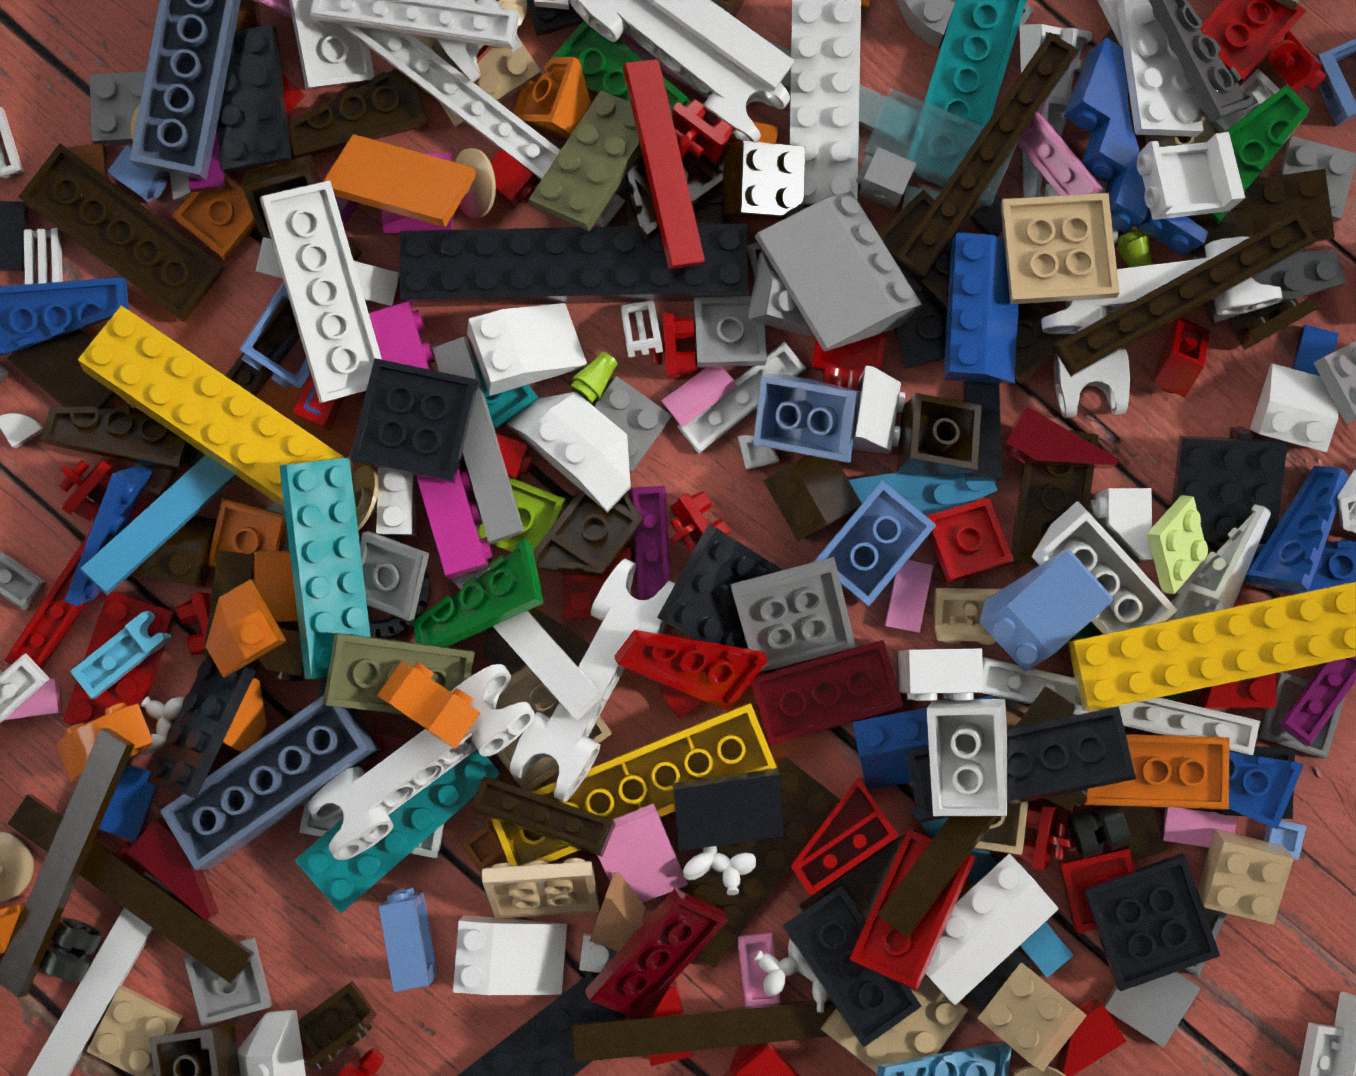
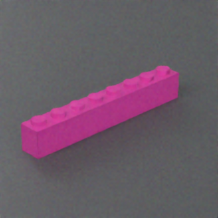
[369,301,493,580]

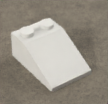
[467,303,588,396]
[852,366,905,455]
[927,699,1007,816]
[453,915,567,995]

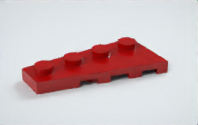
[614,630,768,711]

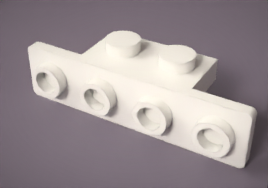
[1299,992,1356,1076]

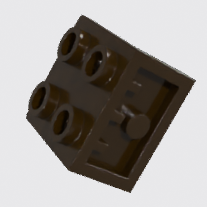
[1227,298,1317,350]

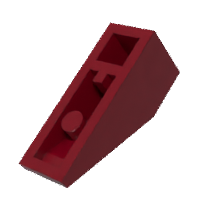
[1001,407,1119,469]
[127,817,219,921]

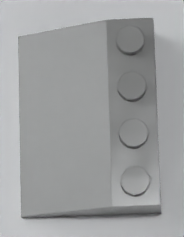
[755,191,922,352]

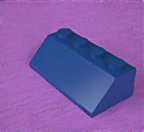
[944,233,1018,384]
[853,695,993,790]

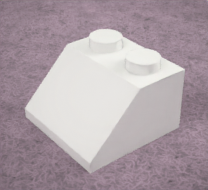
[1250,363,1338,452]
[1089,488,1152,563]

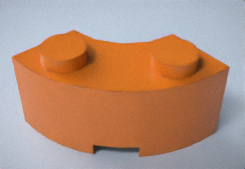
[377,661,480,749]
[56,703,153,783]

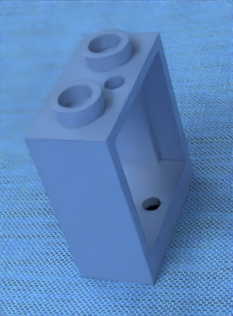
[1316,39,1356,126]
[238,281,311,390]
[378,887,438,992]

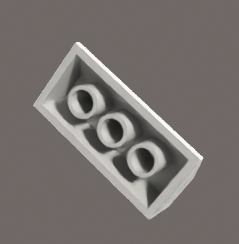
[1032,501,1178,634]
[925,853,1059,1005]

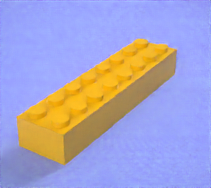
[78,305,354,508]
[1067,582,1356,712]
[491,702,777,867]

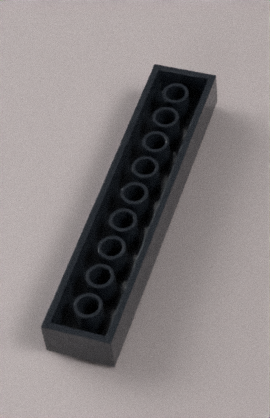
[400,223,748,307]

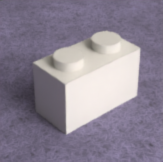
[376,468,419,537]

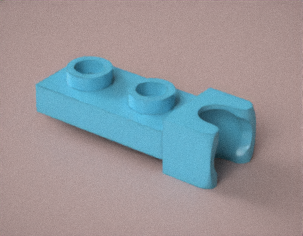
[70,611,171,699]

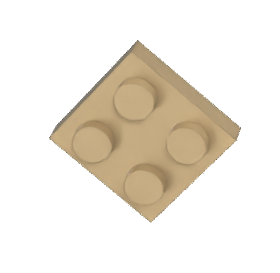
[86,985,184,1076]

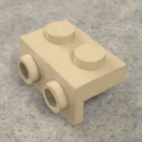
[933,588,1002,645]

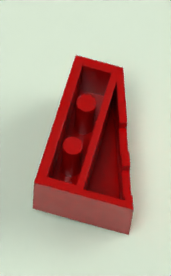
[1195,602,1276,708]
[791,777,899,896]

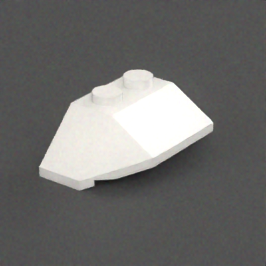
[506,392,631,512]
[237,1010,306,1076]

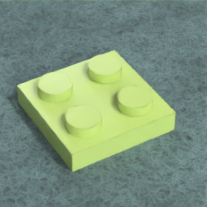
[1147,495,1208,594]

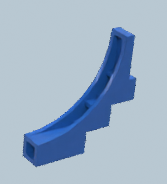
[1064,37,1208,256]

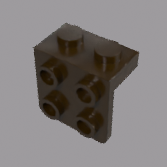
[298,980,377,1070]

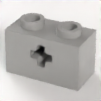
[856,147,916,211]

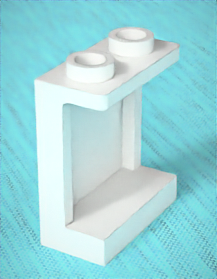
[1137,132,1245,220]

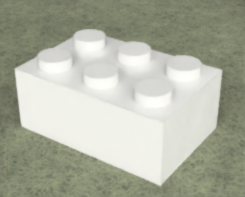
[897,648,983,701]

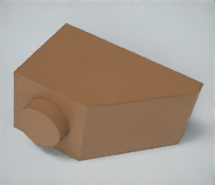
[589,872,646,952]

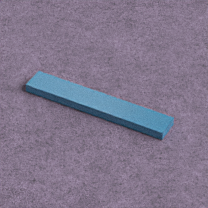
[80,455,237,596]
[911,809,1074,978]

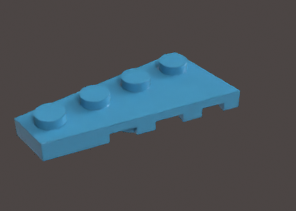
[849,472,998,516]
[877,1041,1012,1076]

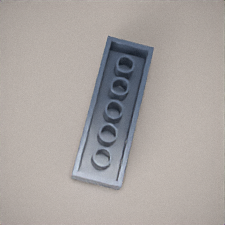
[130,0,241,181]
[160,695,381,871]

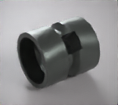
[1067,805,1131,859]
[39,917,102,982]

